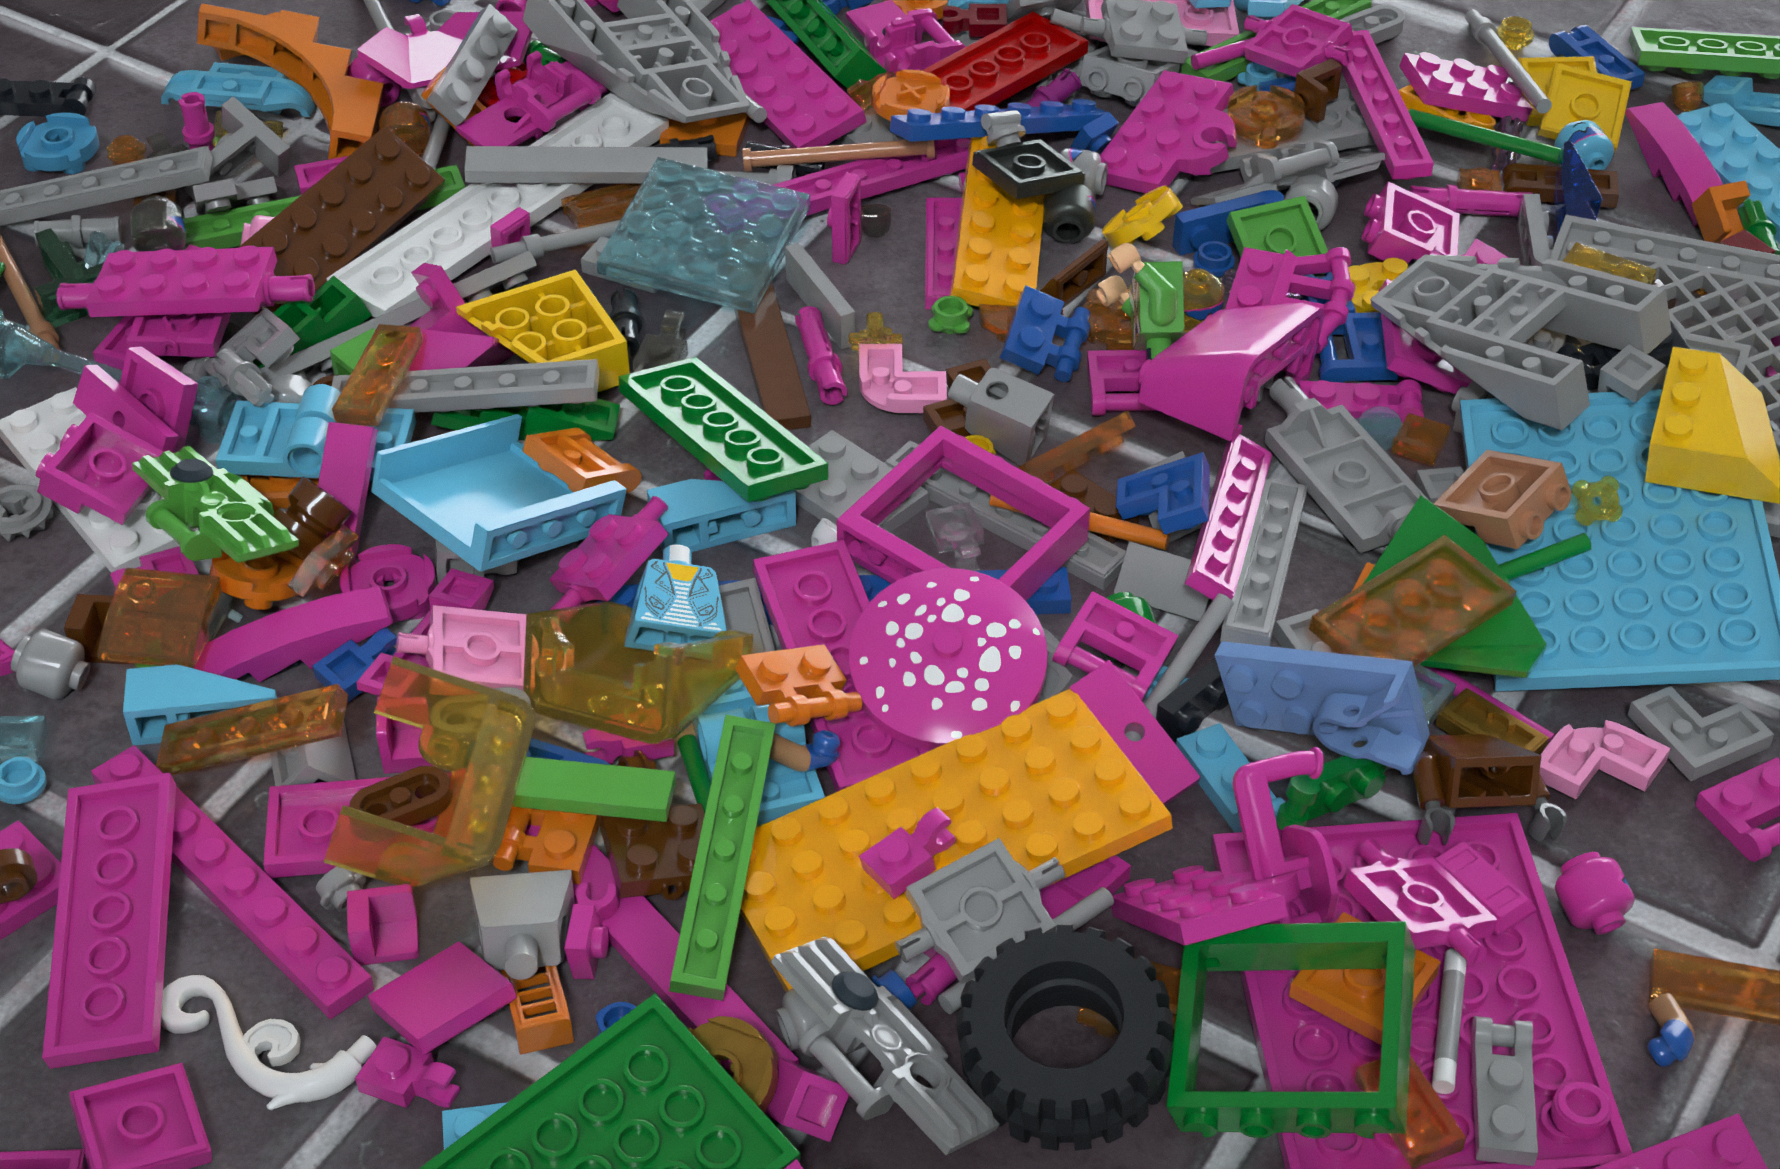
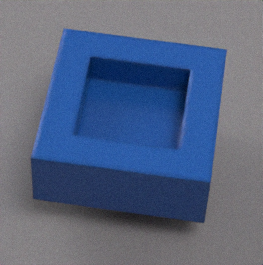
[1070,112,1119,155]

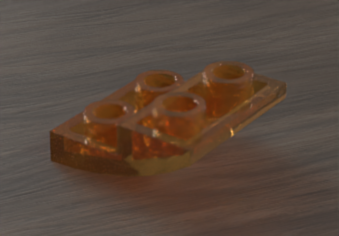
[97,568,222,669]

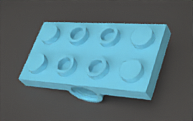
[216,384,416,481]
[680,663,825,825]

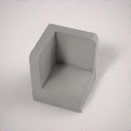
[1598,344,1666,403]

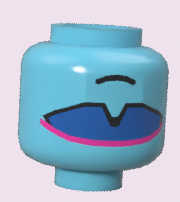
[1554,120,1614,170]

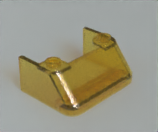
[323,656,536,887]

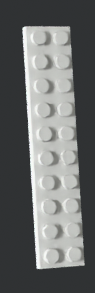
[326,92,669,318]

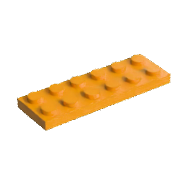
[950,136,1045,315]

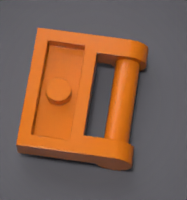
[522,428,642,493]

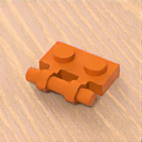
[735,644,862,727]
[493,795,601,885]

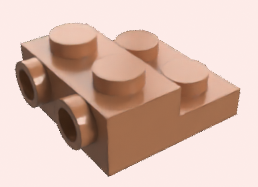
[1433,450,1572,549]

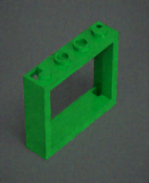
[1167,921,1416,1139]

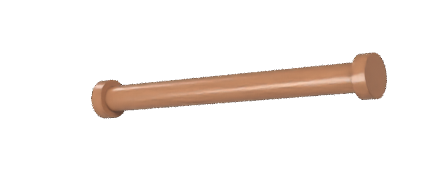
[742,140,935,172]

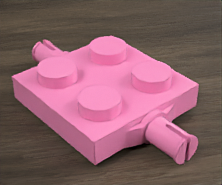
[396,605,564,696]

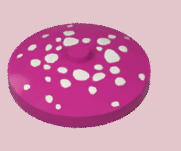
[849,568,1047,751]

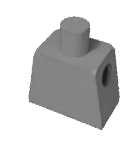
[948,368,1054,468]
[470,870,575,980]

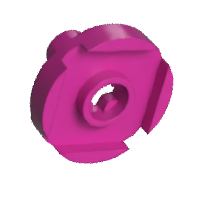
[340,544,437,623]

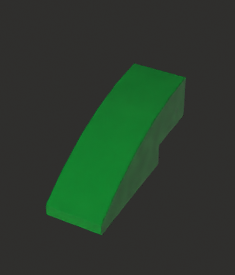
[252,276,372,369]

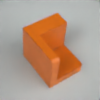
[1691,180,1751,244]

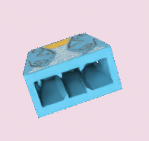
[624,545,726,660]

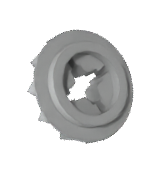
[0,484,53,542]

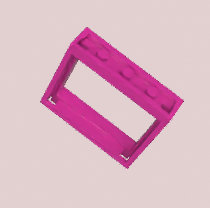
[837,426,1090,601]

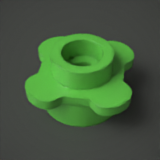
[928,296,973,334]

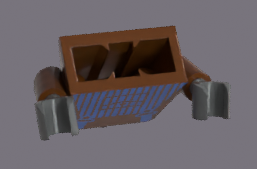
[1413,734,1567,845]

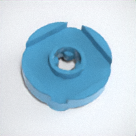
[16,113,100,174]

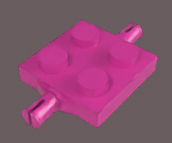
[1243,4,1353,77]
[549,496,669,623]
[1344,839,1498,965]

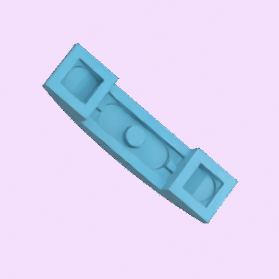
[1699,75,1780,126]

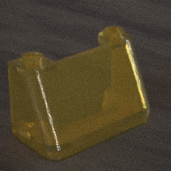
[523,601,754,744]

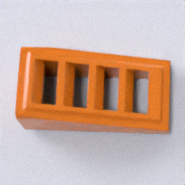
[500,966,574,1055]

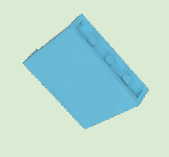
[371,414,627,572]

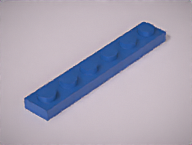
[890,99,1108,142]

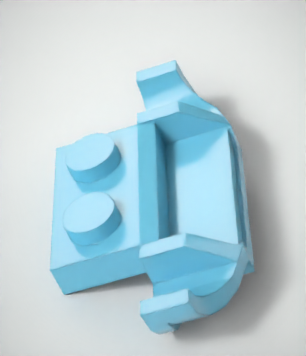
[161,62,315,117]

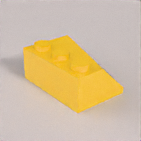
[456,269,630,392]

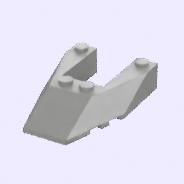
[522,0,750,123]
[1370,254,1672,430]

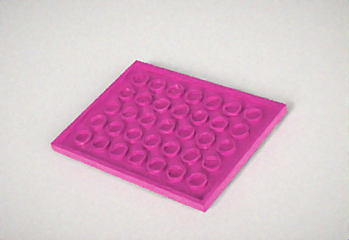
[1211,813,1633,1169]

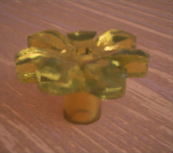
[848,312,903,352]

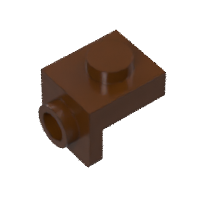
[1293,58,1342,123]

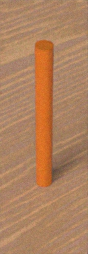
[989,495,1170,550]

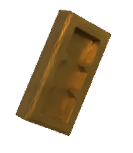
[1436,688,1549,755]

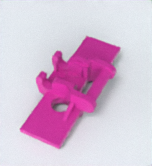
[846,0,966,79]
[456,51,609,146]

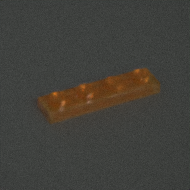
[156,684,348,775]

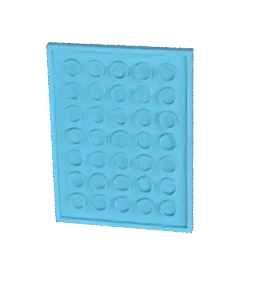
[1460,389,1780,692]

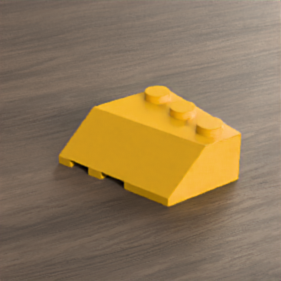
[1645,347,1780,504]

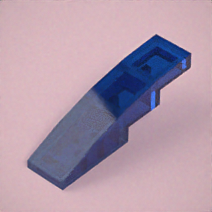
[1554,141,1602,234]

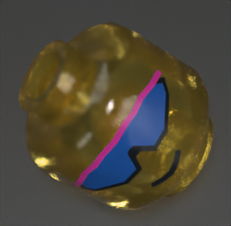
[1183,268,1225,332]

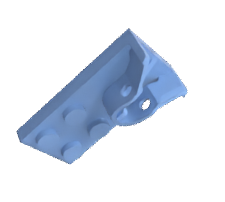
[1215,641,1430,775]

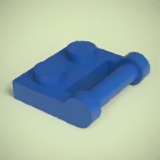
[1319,312,1398,383]

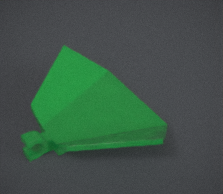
[1343,495,1547,678]

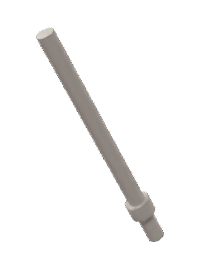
[1465,9,1552,113]
[490,198,723,264]

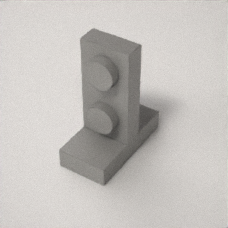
[185,96,290,199]

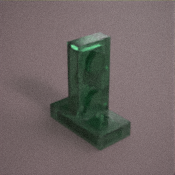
[34,228,104,328]

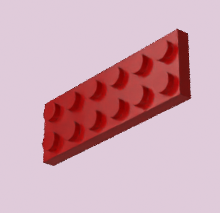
[922,12,1089,111]

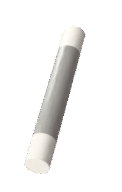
[1432,948,1467,1094]

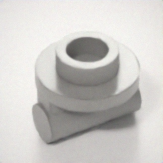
[981,110,1026,147]

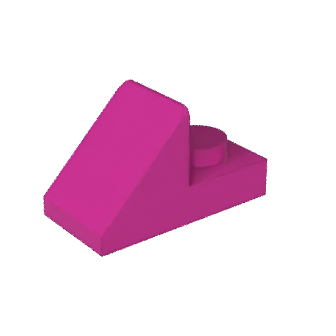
[409,263,486,336]

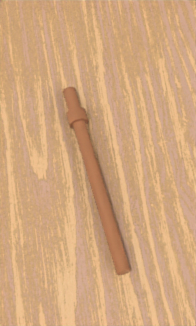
[0,234,64,367]

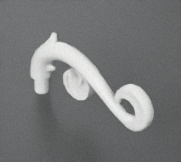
[161,975,377,1110]

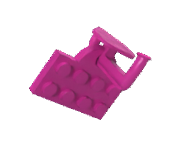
[1111,747,1339,945]

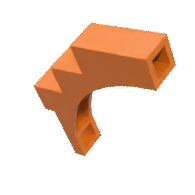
[197,3,384,160]

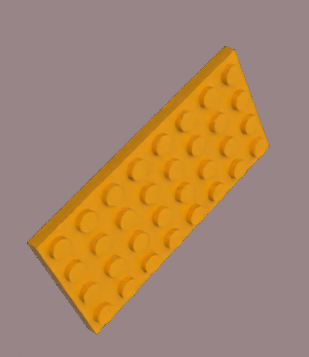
[740,689,1173,992]

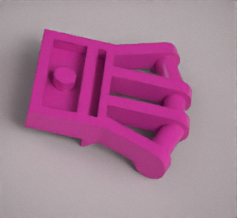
[1225,247,1356,353]

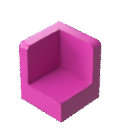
[376,693,435,774]
[347,884,419,966]
[763,1057,849,1142]

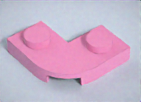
[859,344,947,414]
[1540,720,1671,799]

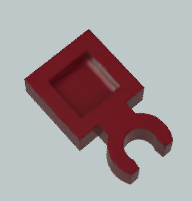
[943,4,1007,38]

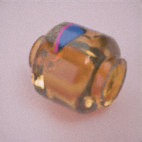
[379,102,431,157]

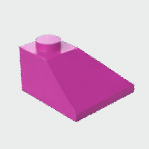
[404,328,515,371]

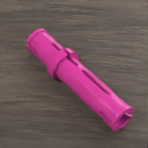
[1409,184,1533,217]
[795,306,847,405]

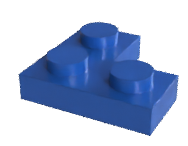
[1116,452,1210,534]

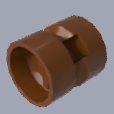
[273,476,352,564]

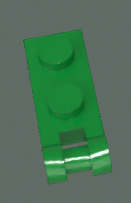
[1275,756,1387,830]

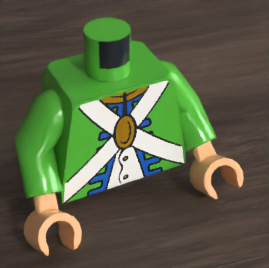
[1096,243,1184,360]

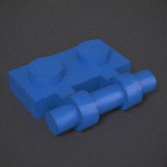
[999,285,1091,382]

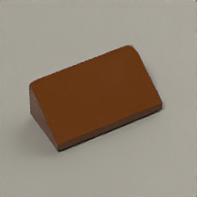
[1040,239,1108,309]

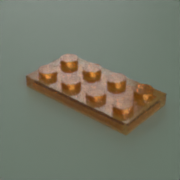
[1309,535,1517,667]

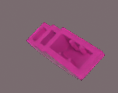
[1625,102,1723,227]
[189,585,393,683]

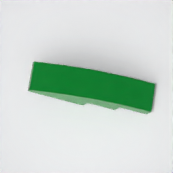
[431,398,620,441]

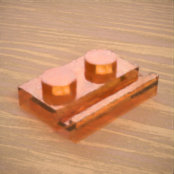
[561,184,656,229]

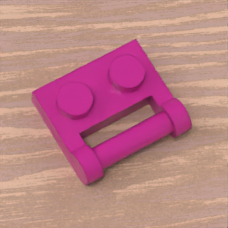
[1087,350,1167,416]
[1052,591,1179,702]
[1695,757,1780,862]

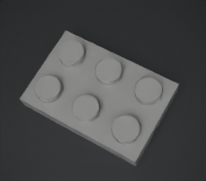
[795,430,929,543]

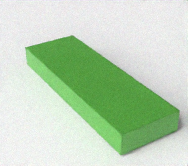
[512,757,676,822]

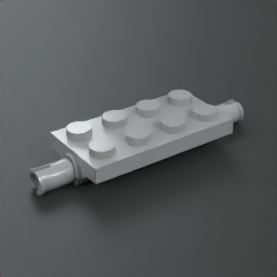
[1265,376,1431,553]

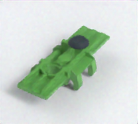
[132,446,299,563]

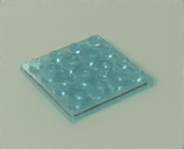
[597,157,810,313]

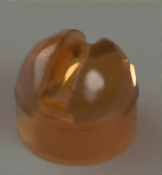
[1672,81,1704,112]

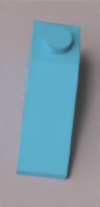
[647,479,796,552]
[123,664,280,746]

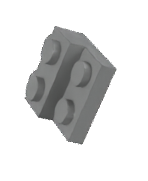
[1080,45,1181,107]

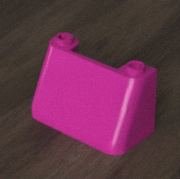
[1138,302,1324,442]

